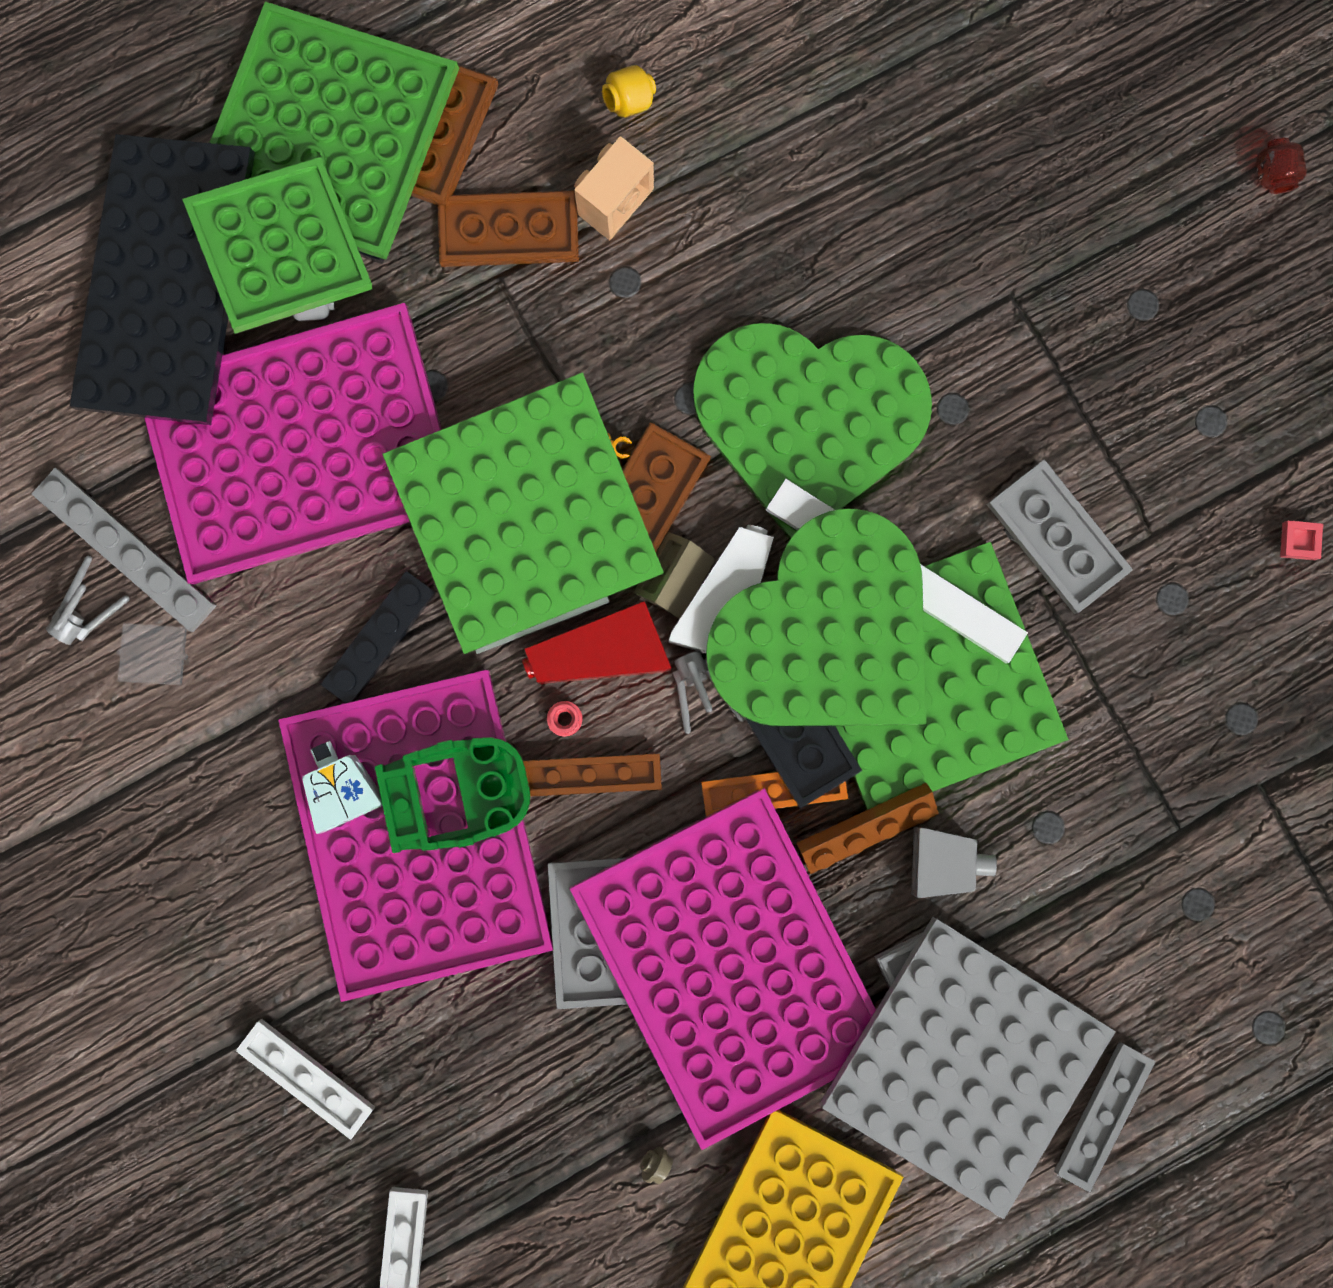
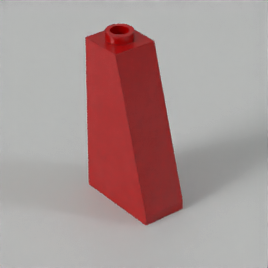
[522,601,671,684]

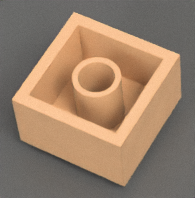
[574,136,654,241]

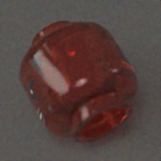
[1256,138,1307,194]

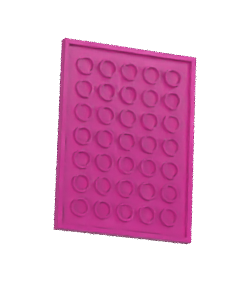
[145,303,442,585]
[279,670,553,1002]
[569,788,876,1150]

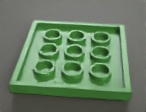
[182,157,372,334]

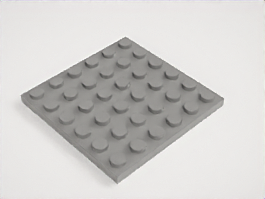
[819,917,1116,1219]

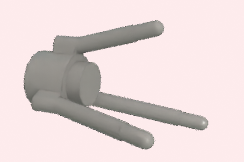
[46,556,130,645]
[673,651,745,734]

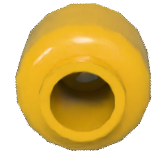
[602,65,656,117]

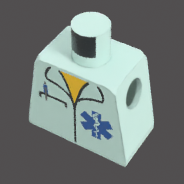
[302,741,383,834]

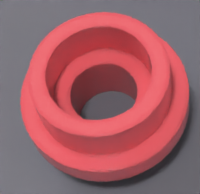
[547,701,583,737]

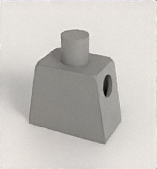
[911,827,997,898]

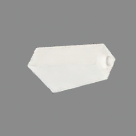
[669,525,774,654]

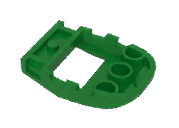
[375,737,530,853]

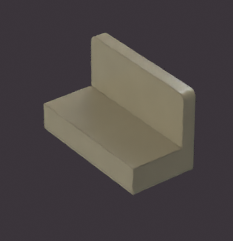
[633,532,715,619]

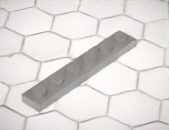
[32,468,217,632]

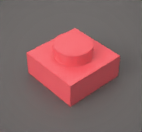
[1280,520,1323,560]

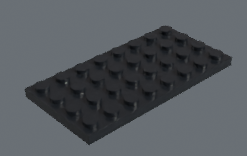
[70,134,255,425]

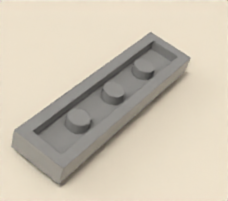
[1054,1042,1156,1192]

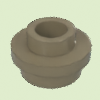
[640,1147,673,1184]

